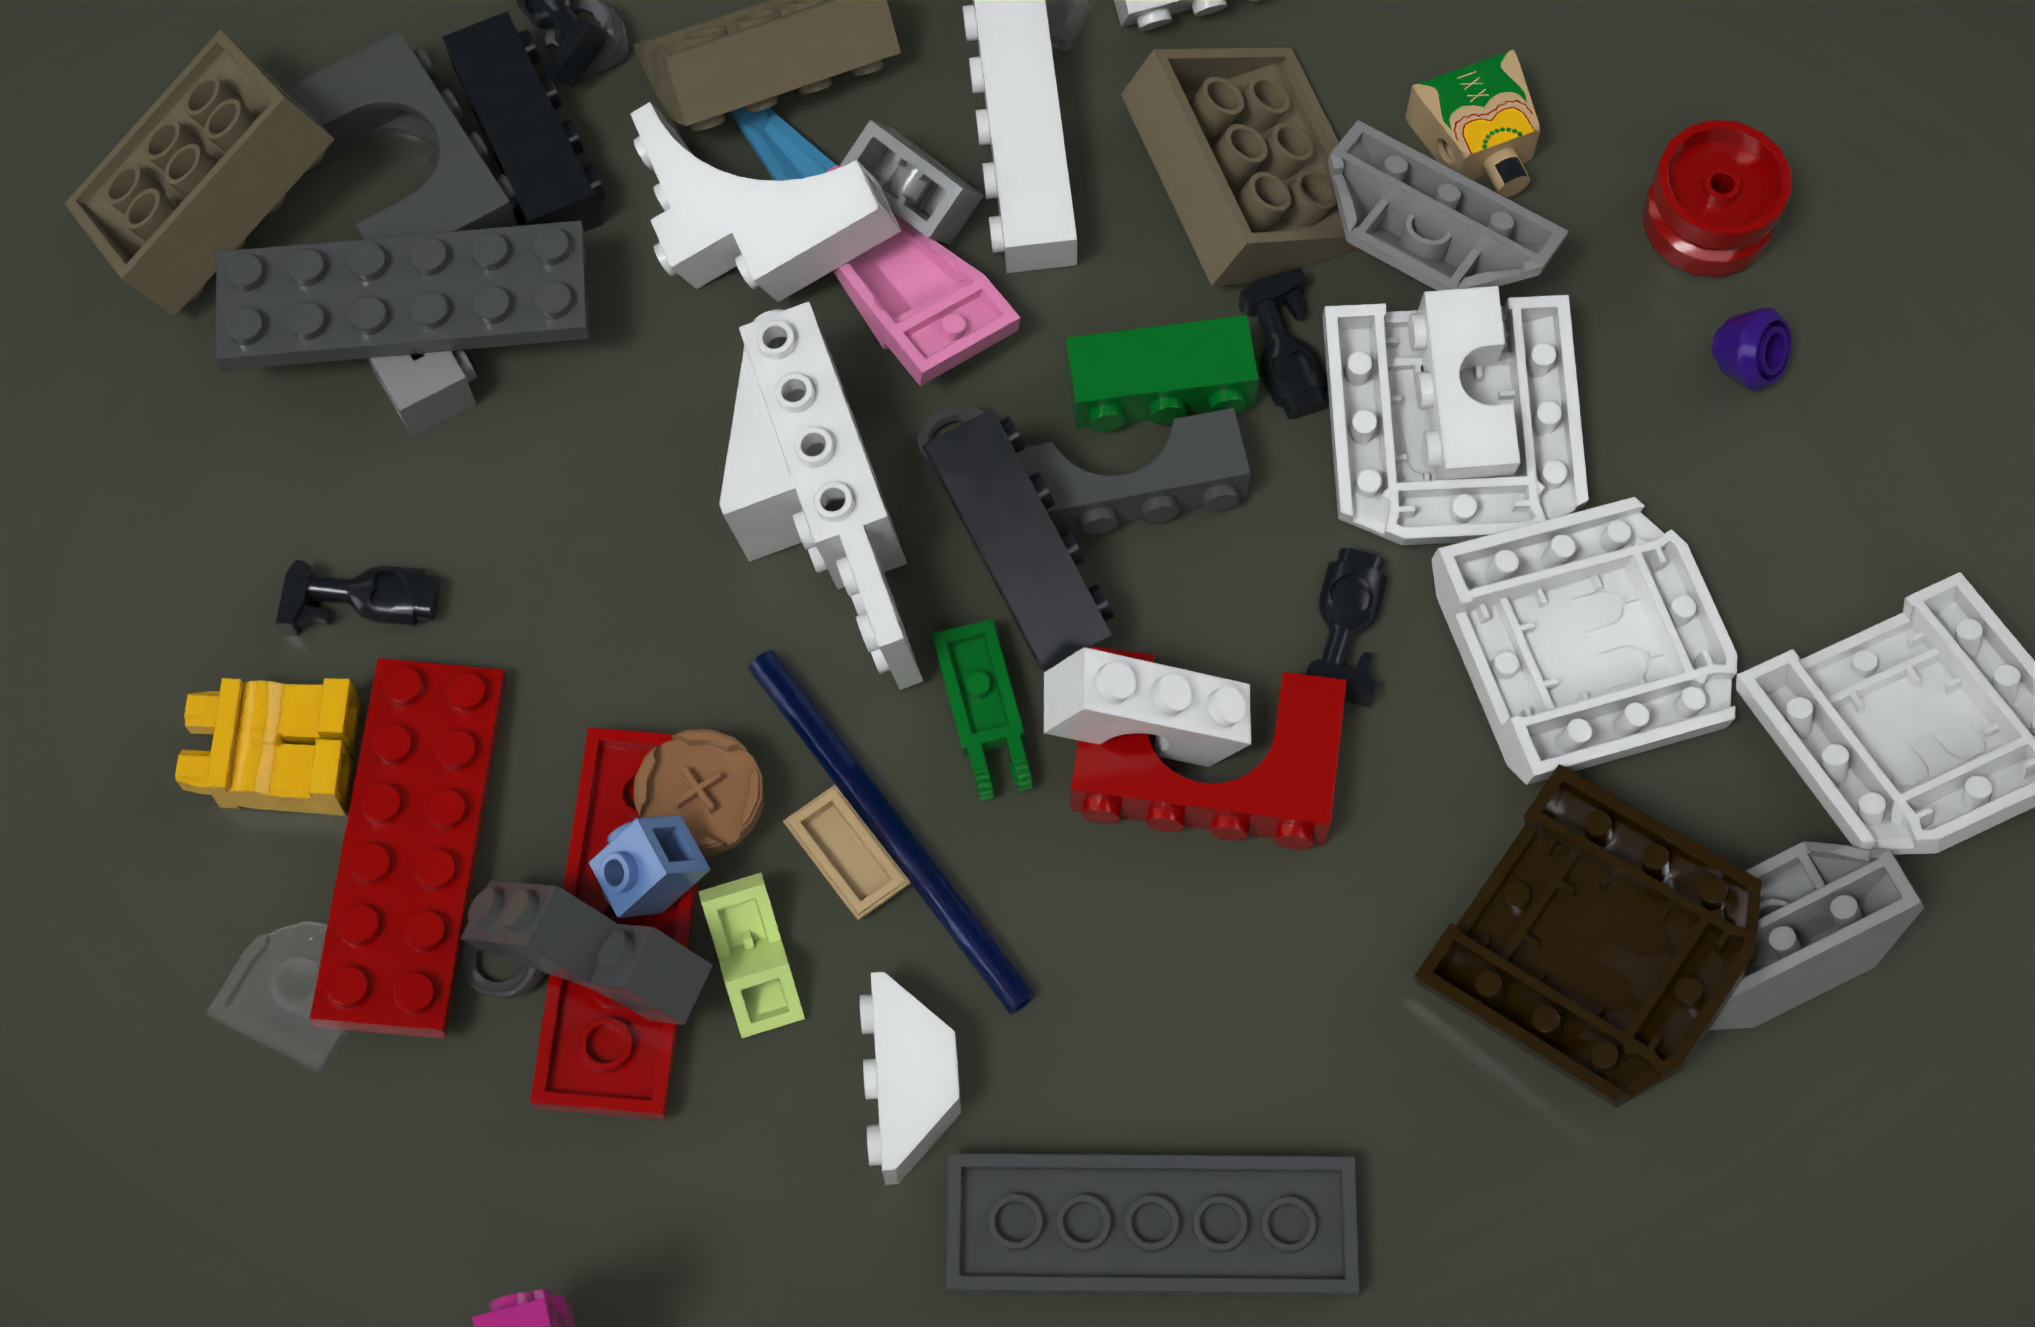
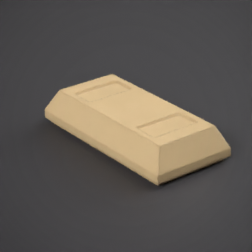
[783,785,911,921]

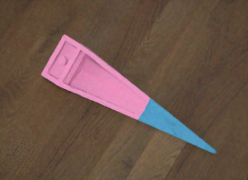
[730,107,1021,386]

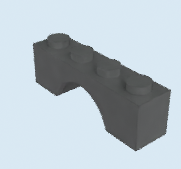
[1017,408,1251,535]

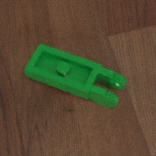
[932,619,1033,801]

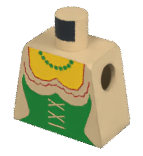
[1405,49,1540,198]

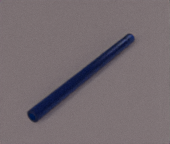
[749,650,1036,1015]

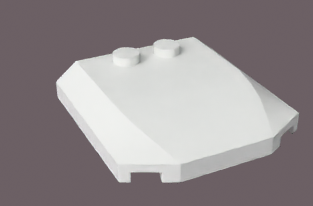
[1322,295,1589,545]
[1431,497,1737,785]
[1736,572,2035,855]

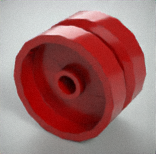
[1643,120,1791,277]

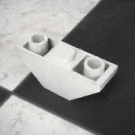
[860,972,961,1185]

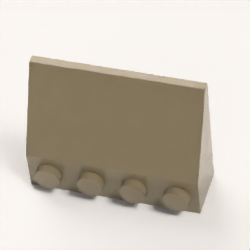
[64,29,335,317]
[1121,47,1359,286]

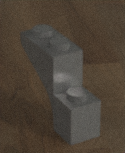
[460,881,713,1025]

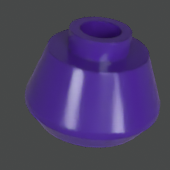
[1712,307,1792,391]

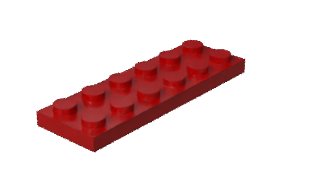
[310,658,506,1039]
[530,727,699,1121]

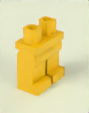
[175,678,361,816]

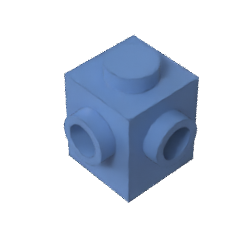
[589,815,711,918]

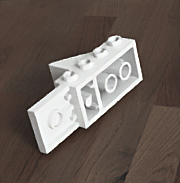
[719,301,923,690]

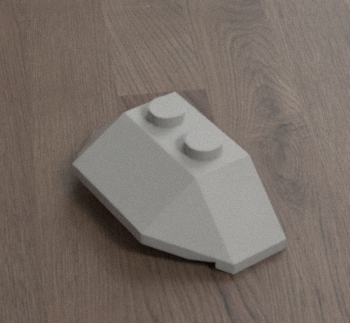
[1328,120,1569,291]
[1710,841,1924,1030]

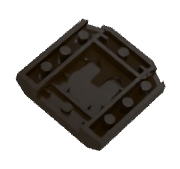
[1414,764,1761,1108]

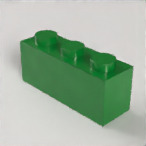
[1065,315,1259,432]

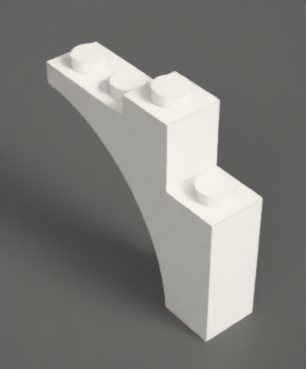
[630,102,901,302]

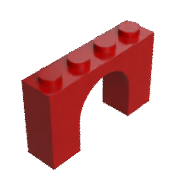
[1070,646,1347,850]

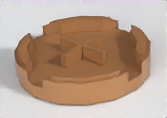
[634,729,764,857]

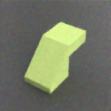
[698,873,805,1038]

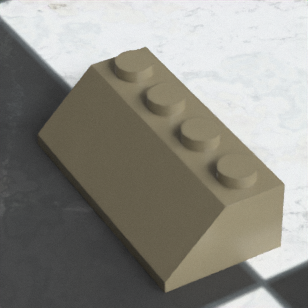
[633,0,901,131]

